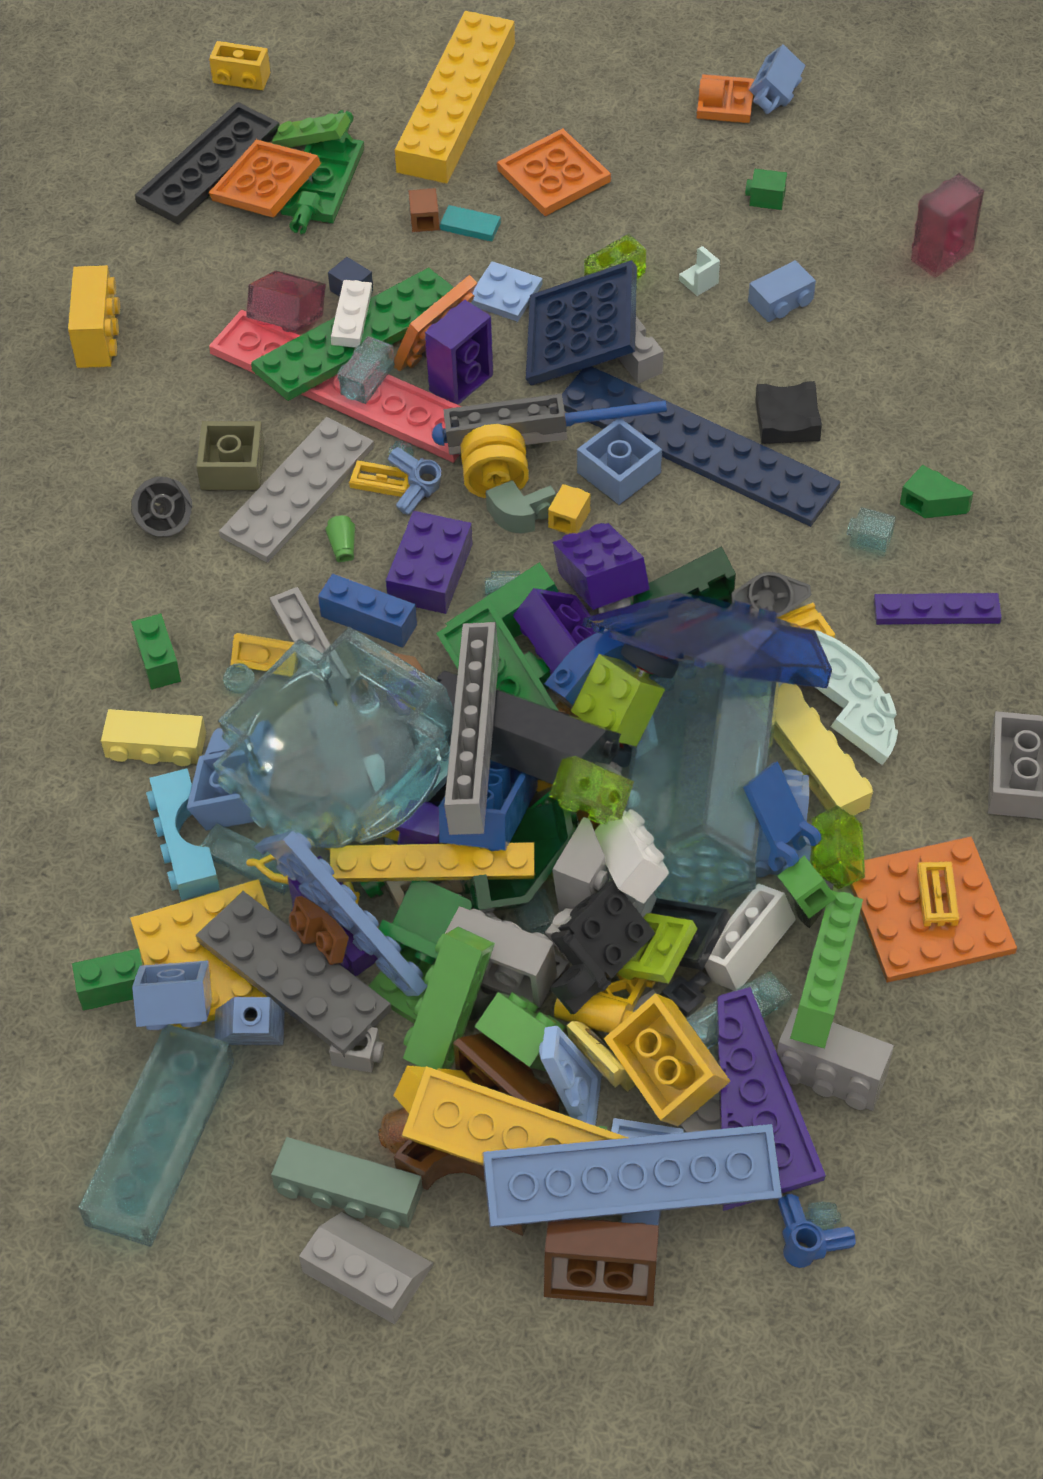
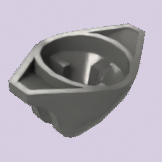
[731,572,812,618]

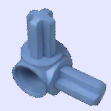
[388,447,441,515]

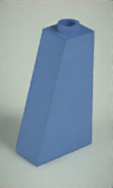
[214,997,285,1045]

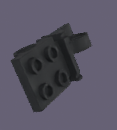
[550,881,656,1014]

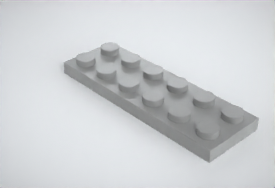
[219,417,374,563]

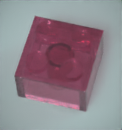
[246,270,326,332]

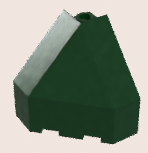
[460,794,578,913]

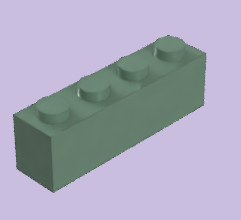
[271,1137,423,1229]

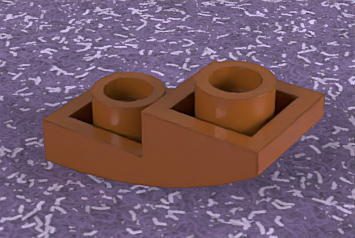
[289,896,349,965]

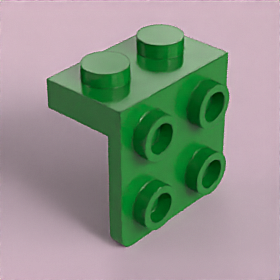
[378,881,473,965]

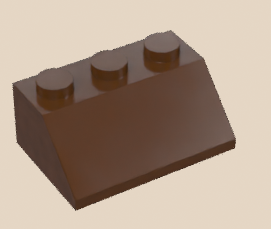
[453,1033,559,1113]
[544,1219,659,1306]

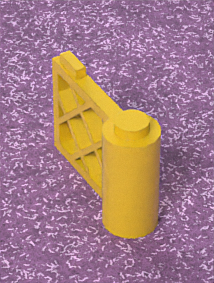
[554,960,656,1033]

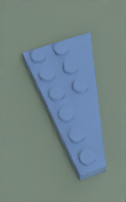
[255,831,427,996]

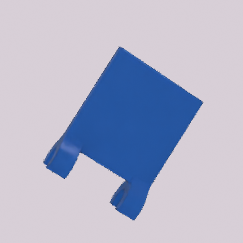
[743,761,821,872]

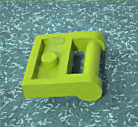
[617,913,698,984]

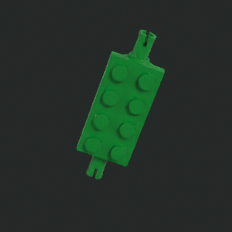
[281,110,364,234]

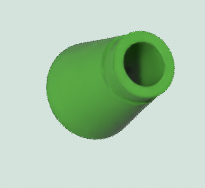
[325,515,355,562]

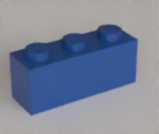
[318,573,417,648]

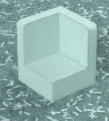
[679,246,720,296]

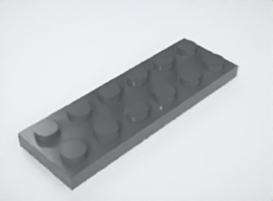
[196,891,392,1057]

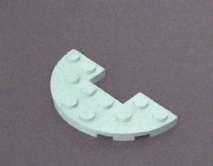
[728,624,898,765]

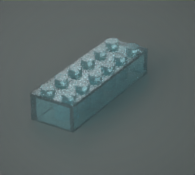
[78,1024,234,1247]

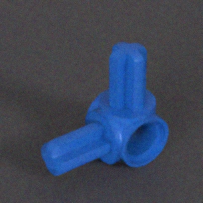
[778,1194,856,1268]

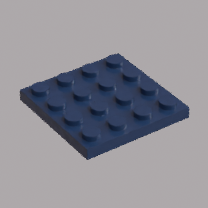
[526,260,637,386]

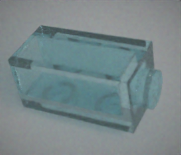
[337,336,395,404]

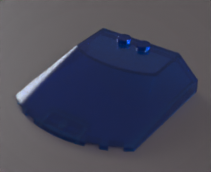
[582,592,832,688]

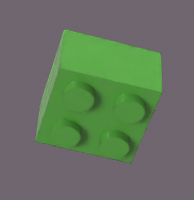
[475,992,568,1072]

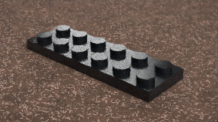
[135,102,280,224]

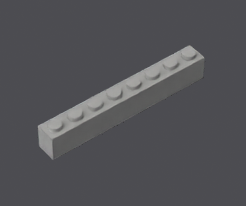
[444,622,499,835]

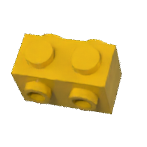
[209,41,271,90]

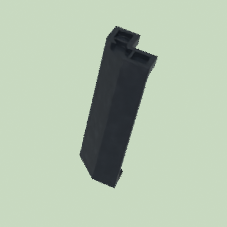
[407,670,621,793]

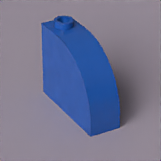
[544,630,638,709]

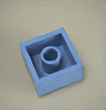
[577,418,662,505]
[132,960,212,1030]

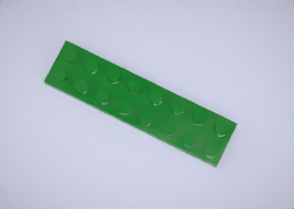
[251,267,454,401]

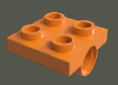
[697,74,755,123]

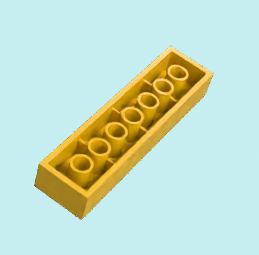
[395,11,515,184]

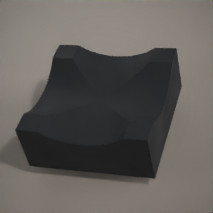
[755,381,822,444]

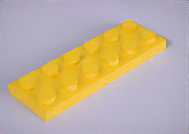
[401,1066,628,1166]

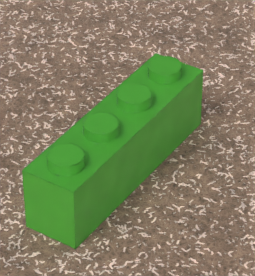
[403,926,495,1070]

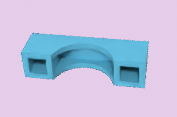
[146,768,220,900]

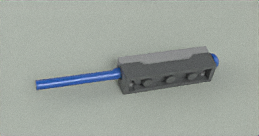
[432,394,667,455]

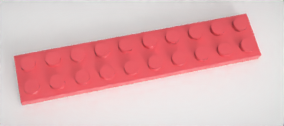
[209,310,461,463]

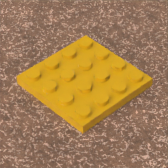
[130,879,270,1035]

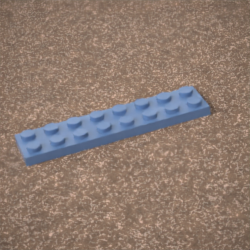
[482,1124,782,1228]

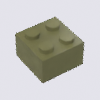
[196,421,265,490]

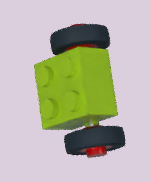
[571,638,679,768]

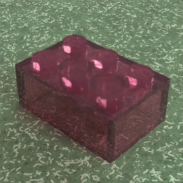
[911,173,984,278]

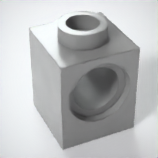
[329,1027,384,1073]

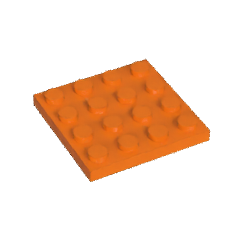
[845,836,1017,983]

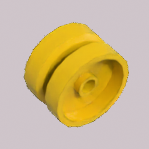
[460,424,529,498]

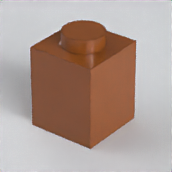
[408,188,440,232]

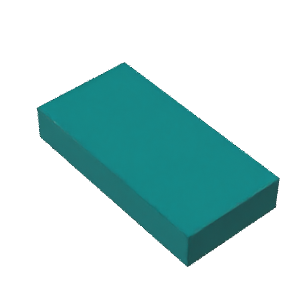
[440,205,501,242]

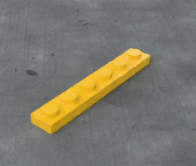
[330,843,534,882]

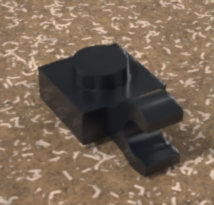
[660,971,711,1019]

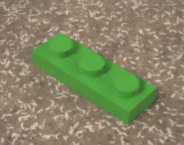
[272,112,351,148]

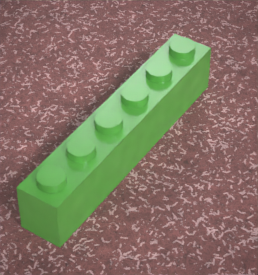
[790,890,863,1049]

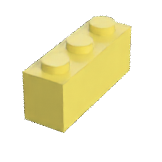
[101,709,206,766]

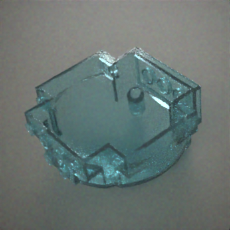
[213,627,454,848]

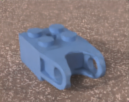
[187,719,275,831]

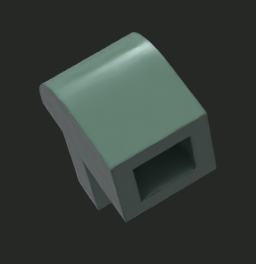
[486,480,556,533]

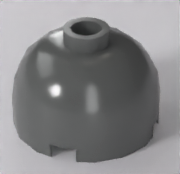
[131,476,192,537]

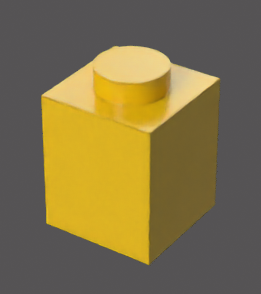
[548,484,591,534]

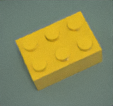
[68,265,120,368]
[604,993,731,1126]

